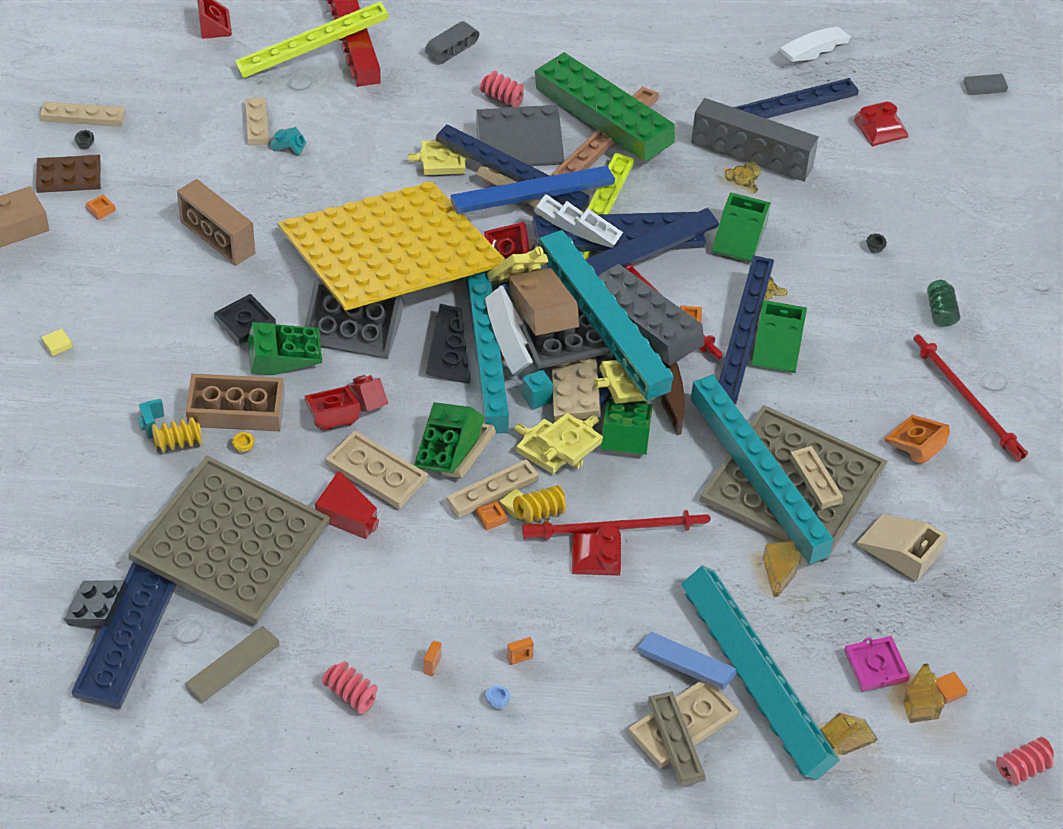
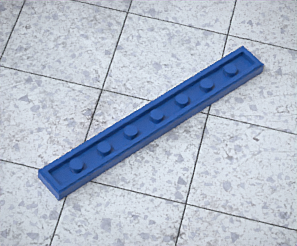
[450,166,615,214]

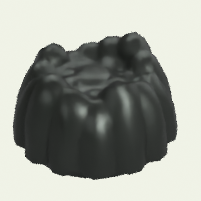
[74,130,94,149]
[866,233,887,252]

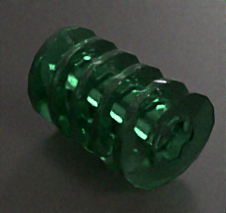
[927,279,961,326]

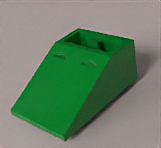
[711,192,771,262]
[751,300,807,373]
[247,322,322,375]
[601,399,653,455]
[414,402,485,474]

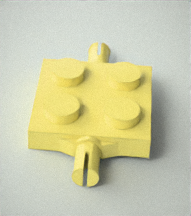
[408,140,470,175]
[487,247,548,286]
[593,360,656,404]
[537,413,603,466]
[514,419,583,474]

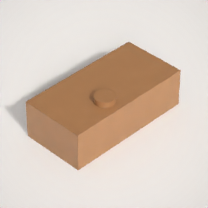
[177,179,255,266]
[0,186,49,248]
[509,268,579,336]
[186,373,285,432]

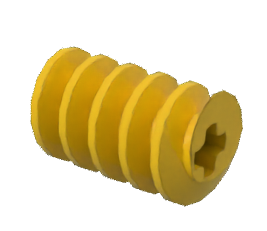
[152,417,203,452]
[513,485,566,524]

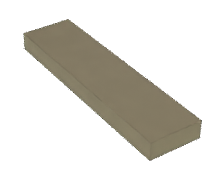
[185,626,279,703]
[648,691,706,787]

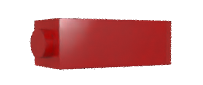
[315,471,379,539]

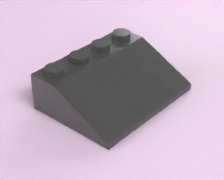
[476,105,564,167]
[304,279,405,358]
[520,306,612,369]

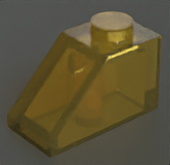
[763,541,801,597]
[820,712,878,755]

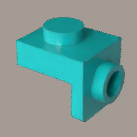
[270,127,306,155]
[138,399,164,439]

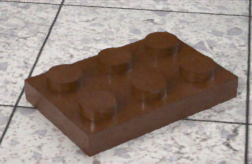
[36,155,101,193]

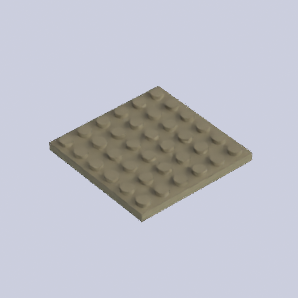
[700,405,887,561]
[129,455,330,625]

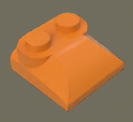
[884,414,950,463]

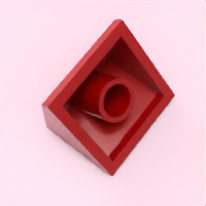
[197,0,232,39]

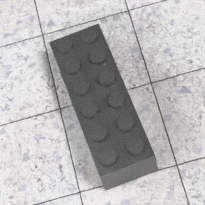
[691,98,819,182]
[598,264,704,366]

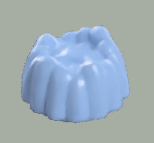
[486,685,510,710]

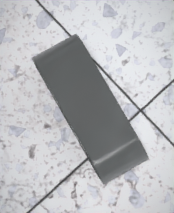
[425,21,480,63]

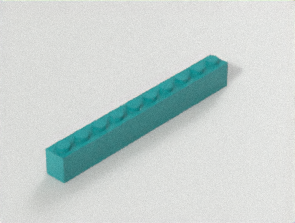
[539,230,673,400]
[465,270,509,434]
[690,374,834,565]
[681,565,840,780]

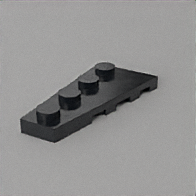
[425,303,471,384]

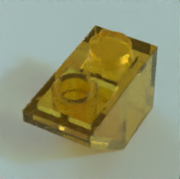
[903,663,945,723]

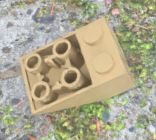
[856,514,947,581]

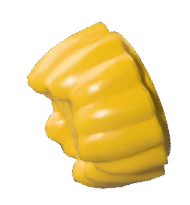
[232,431,255,453]

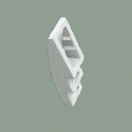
[779,27,851,61]
[533,194,623,248]
[485,286,533,375]

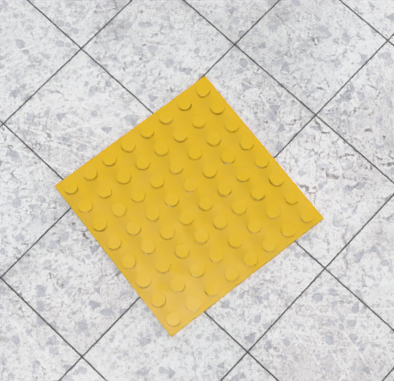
[277,181,505,311]

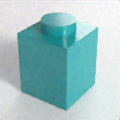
[522,370,553,410]

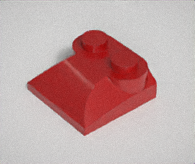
[854,101,909,147]
[484,222,530,271]
[304,386,361,430]
[572,525,621,576]

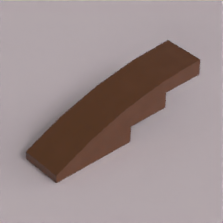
[661,360,685,435]

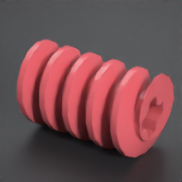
[480,70,524,107]
[322,661,378,714]
[996,737,1054,786]

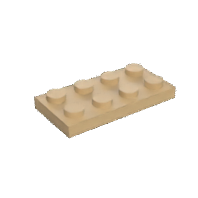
[552,356,601,422]
[325,430,428,509]
[628,681,739,769]

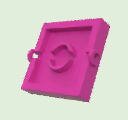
[844,636,910,692]

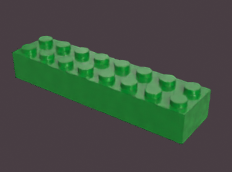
[534,52,675,162]

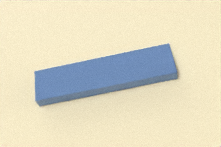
[638,632,736,690]

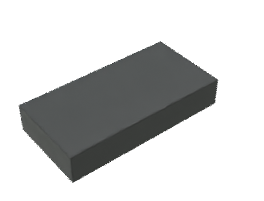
[963,74,1008,95]

